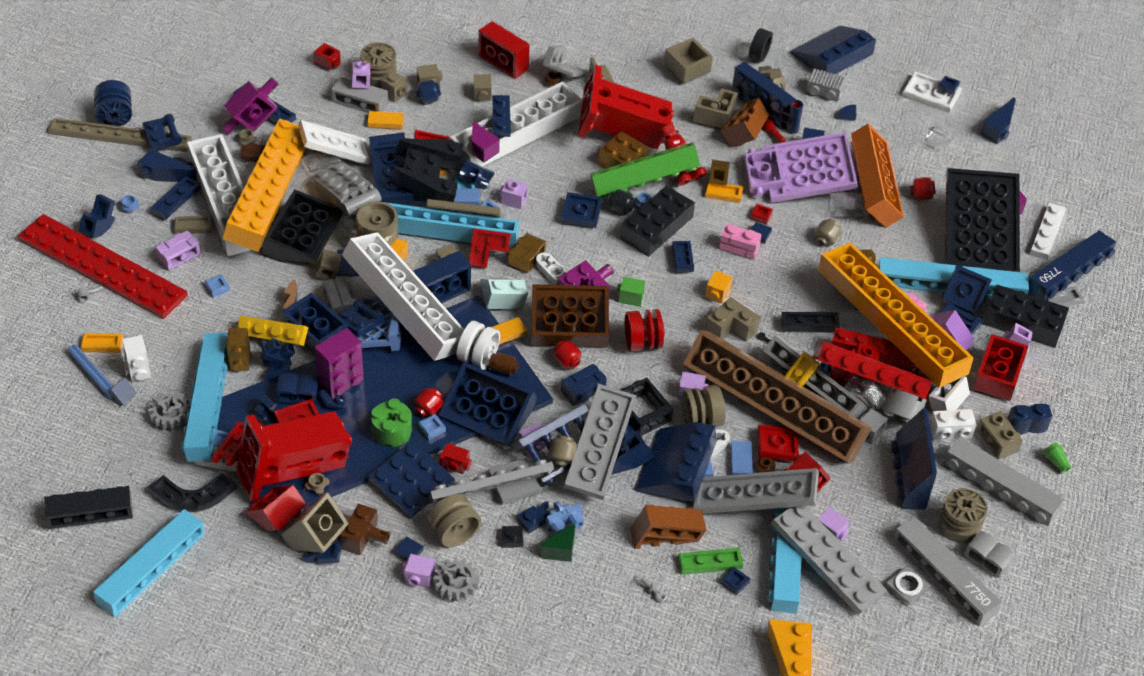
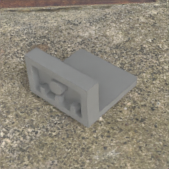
[543,45,585,79]

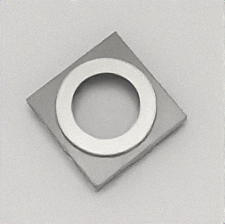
[886,566,931,605]

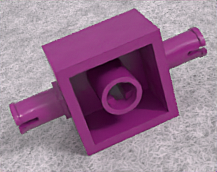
[222,77,279,134]
[556,260,614,289]

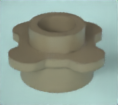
[236,129,257,145]
[305,473,329,494]

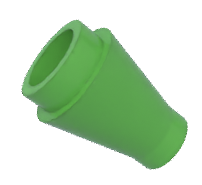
[1044,443,1071,473]

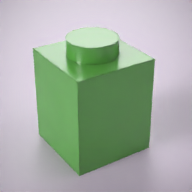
[616,277,645,307]

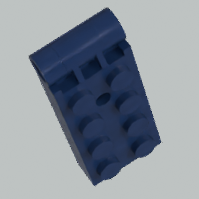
[732,61,804,134]
[369,132,414,205]

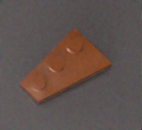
[720,98,769,147]
[630,505,707,549]

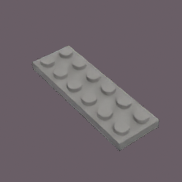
[564,384,636,500]
[428,460,554,504]
[693,468,819,514]
[771,506,887,615]

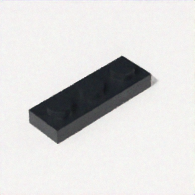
[781,312,840,331]

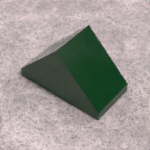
[540,523,575,562]

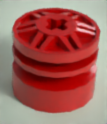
[624,309,665,351]

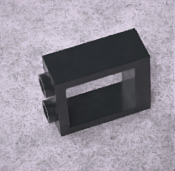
[619,377,674,436]

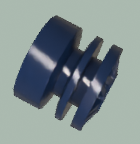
[94,80,132,126]

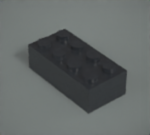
[620,185,695,257]
[983,284,1069,348]

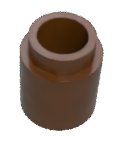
[240,143,265,162]
[489,352,519,376]

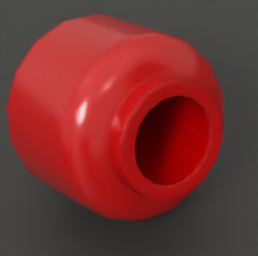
[910,176,936,201]
[553,341,582,369]
[414,387,443,417]

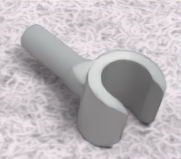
[78,285,103,302]

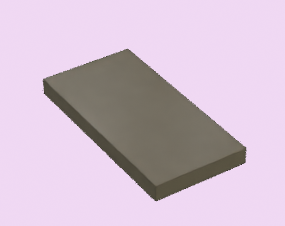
[427,199,504,218]

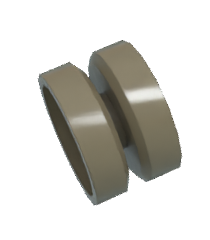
[356,201,398,245]
[428,494,481,547]

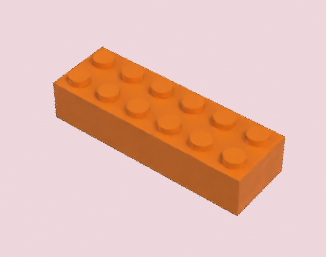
[851,124,904,228]

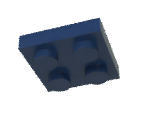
[561,192,603,228]
[941,264,992,314]

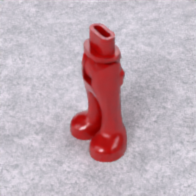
[660,124,708,186]

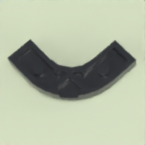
[148,473,237,512]

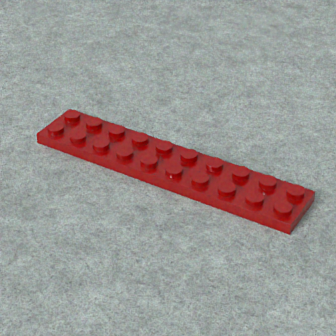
[18,214,188,319]

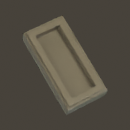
[174,215,212,235]

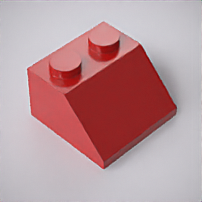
[245,485,307,531]

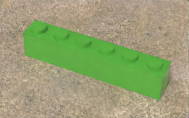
[590,142,700,198]

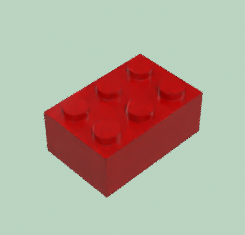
[478,21,530,79]
[973,334,1029,401]

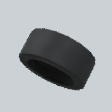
[749,28,773,62]

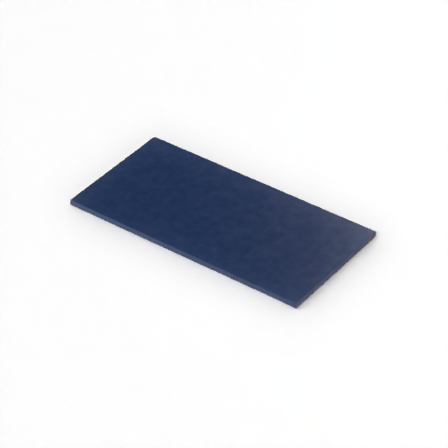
[217,295,553,510]

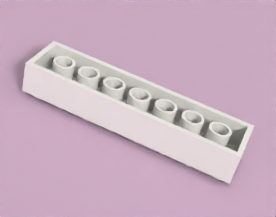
[450,81,582,166]
[187,134,263,256]
[342,232,464,361]

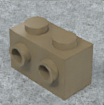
[977,411,1022,459]

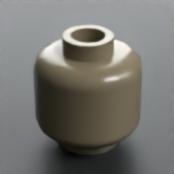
[814,219,841,246]
[549,435,577,465]

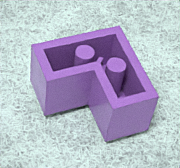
[929,310,974,351]

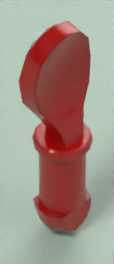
[763,119,785,143]

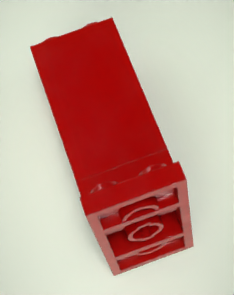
[578,65,674,150]
[236,411,352,502]

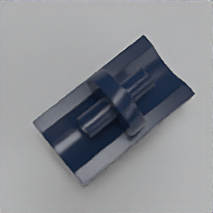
[457,159,495,189]
[258,338,295,367]

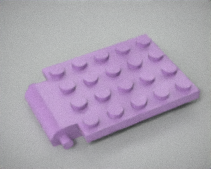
[744,132,858,203]

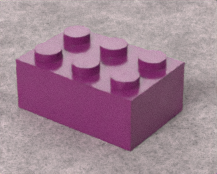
[315,328,364,398]

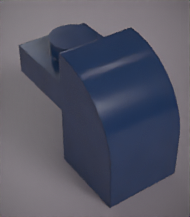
[78,194,115,238]

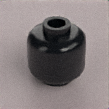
[607,189,636,215]

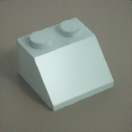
[480,279,528,309]

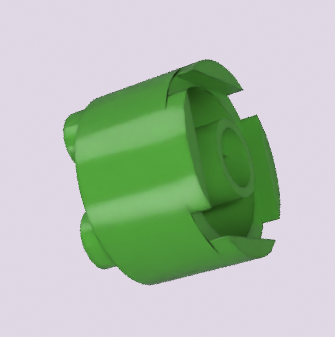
[371,399,412,447]

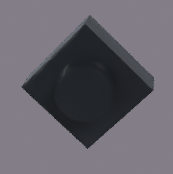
[502,526,523,548]

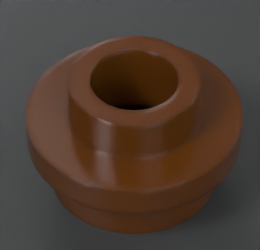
[545,72,562,87]
[755,457,776,473]

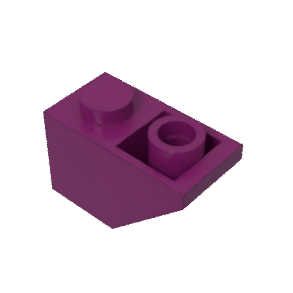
[472,122,500,163]

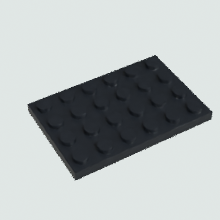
[945,168,1020,272]

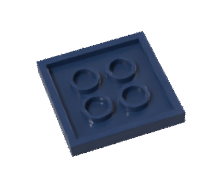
[368,440,455,519]

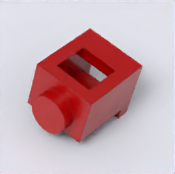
[313,43,341,70]
[439,443,472,474]

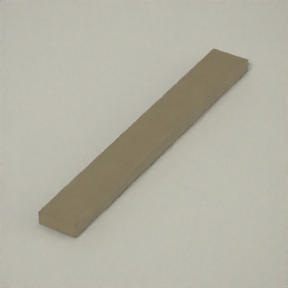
[48,118,192,152]

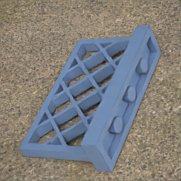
[356,296,403,351]

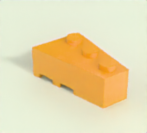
[766,619,812,676]

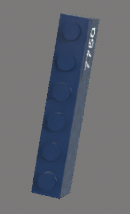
[1028,230,1116,300]

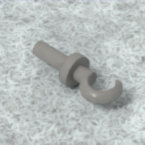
[640,576,667,602]

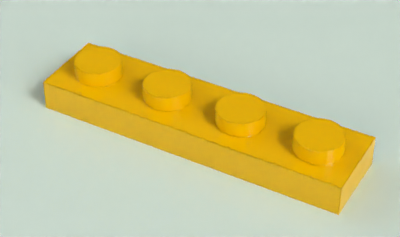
[237,315,308,346]

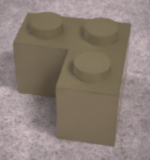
[693,89,738,128]
[705,297,760,342]

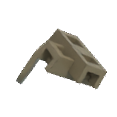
[758,65,785,90]

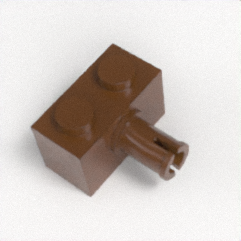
[340,503,391,556]

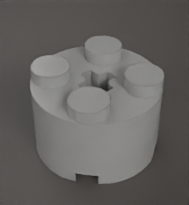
[881,386,927,422]

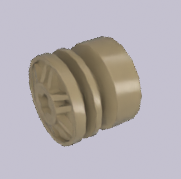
[360,42,397,88]
[682,385,726,427]
[938,488,988,543]

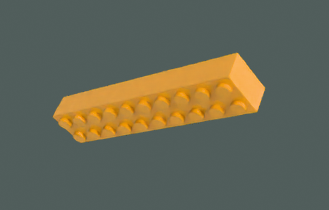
[222,119,307,252]
[818,242,974,388]

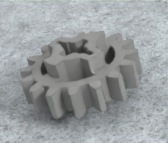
[148,390,190,430]
[434,558,480,602]

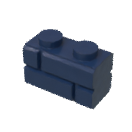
[561,363,607,406]

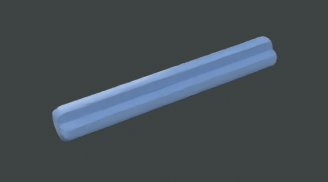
[68,344,113,399]

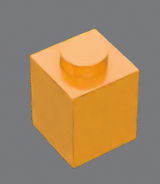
[705,270,733,304]

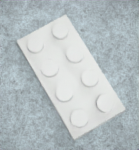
[298,120,372,165]

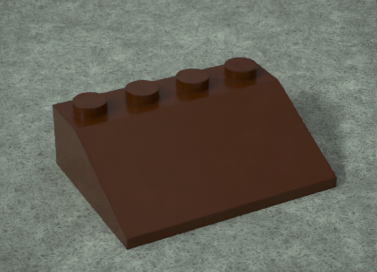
[531,284,609,347]

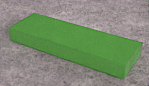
[678,548,744,575]

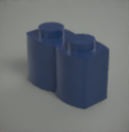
[276,373,319,404]
[1008,403,1053,435]

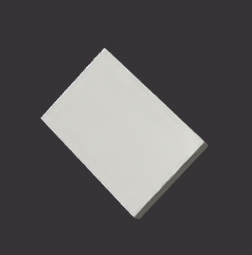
[902,72,962,113]

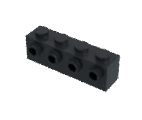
[44,486,133,529]

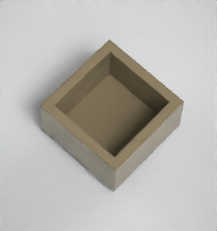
[664,38,713,83]

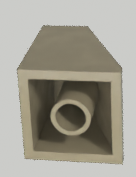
[281,492,349,553]

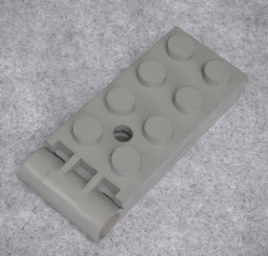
[312,162,382,217]

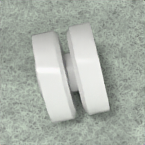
[457,321,500,370]

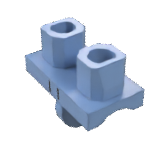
[545,501,584,534]

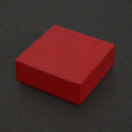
[750,203,773,225]

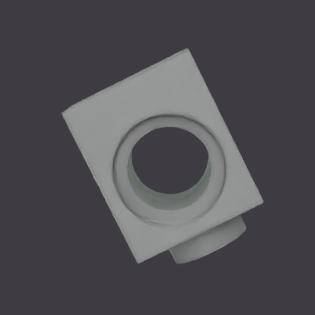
[861,408,888,444]

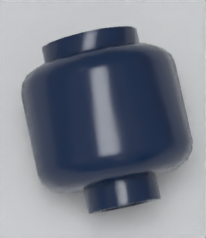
[415,80,441,104]

